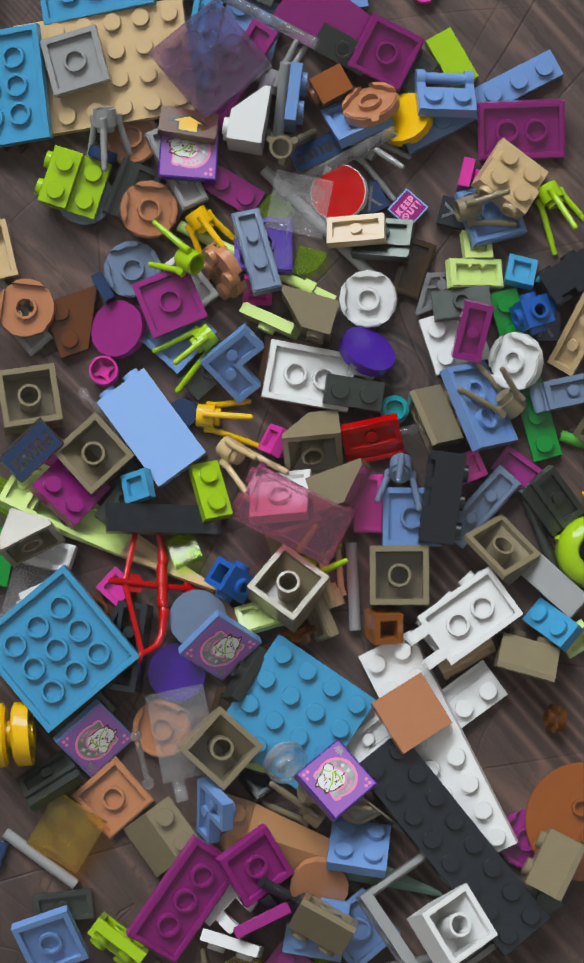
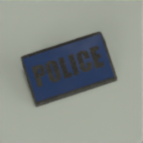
[289,131,351,178]
[0,417,64,483]

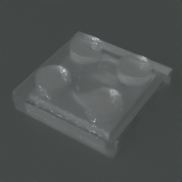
[265,170,334,240]

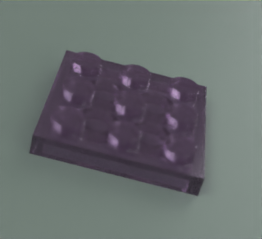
[148,0,272,121]

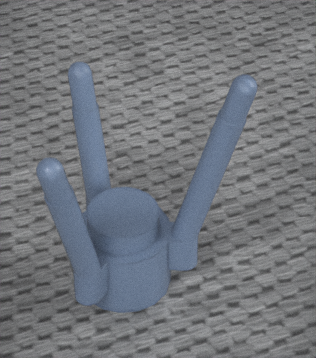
[374,452,422,512]

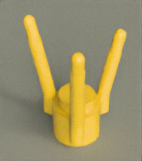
[184,205,234,280]
[196,398,259,448]

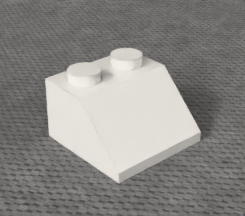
[222,85,272,156]
[407,883,498,963]

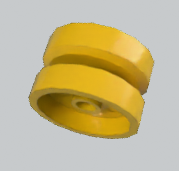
[0,702,36,768]

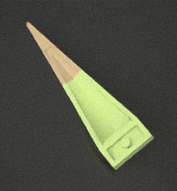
[0,455,217,592]

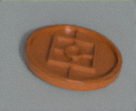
[524,762,584,881]

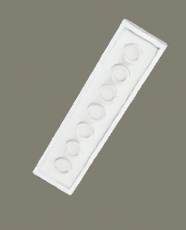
[358,630,518,852]

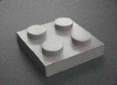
[40,24,112,98]

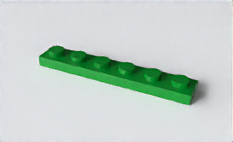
[490,287,562,463]

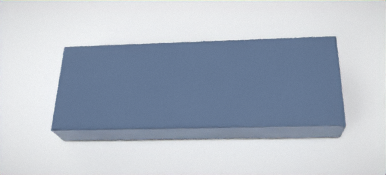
[230,208,282,296]
[454,465,521,549]

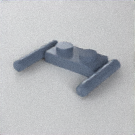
[528,373,584,414]

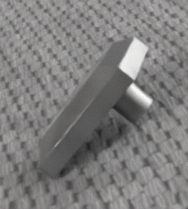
[415,272,448,316]

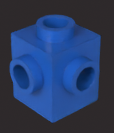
[509,291,556,336]
[204,556,254,605]

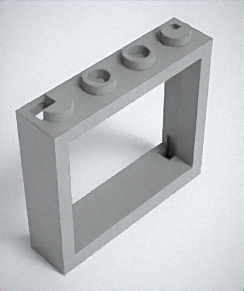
[355,853,496,963]

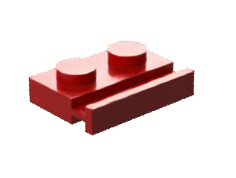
[340,413,405,463]

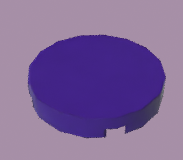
[339,327,395,377]
[148,643,207,702]

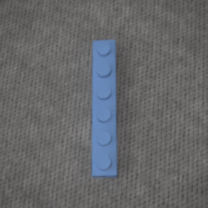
[404,49,563,155]

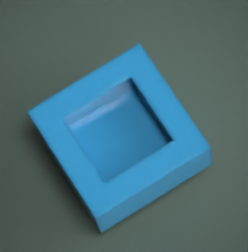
[503,253,538,290]
[120,468,156,503]

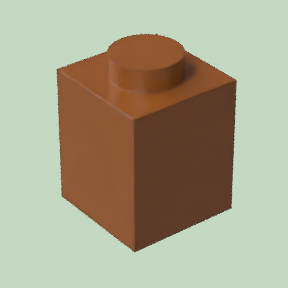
[307,63,353,109]
[364,606,403,645]

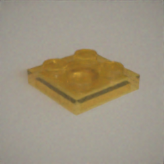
[27,795,107,874]

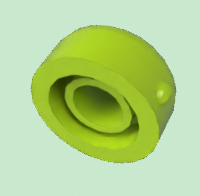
[554,516,584,588]

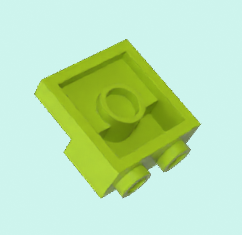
[34,145,113,221]
[87,911,149,963]

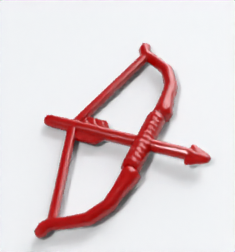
[108,534,196,663]

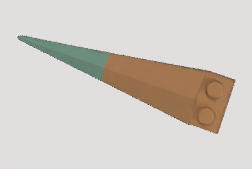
[211,793,443,896]

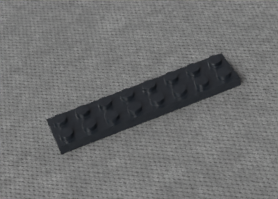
[360,738,550,957]

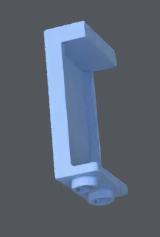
[97,368,207,489]

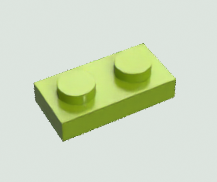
[188,460,233,523]

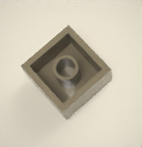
[0,363,63,436]
[369,545,429,606]

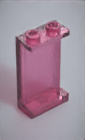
[232,462,358,567]

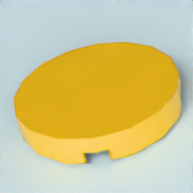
[380,93,433,147]

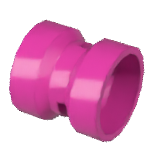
[89,356,120,388]

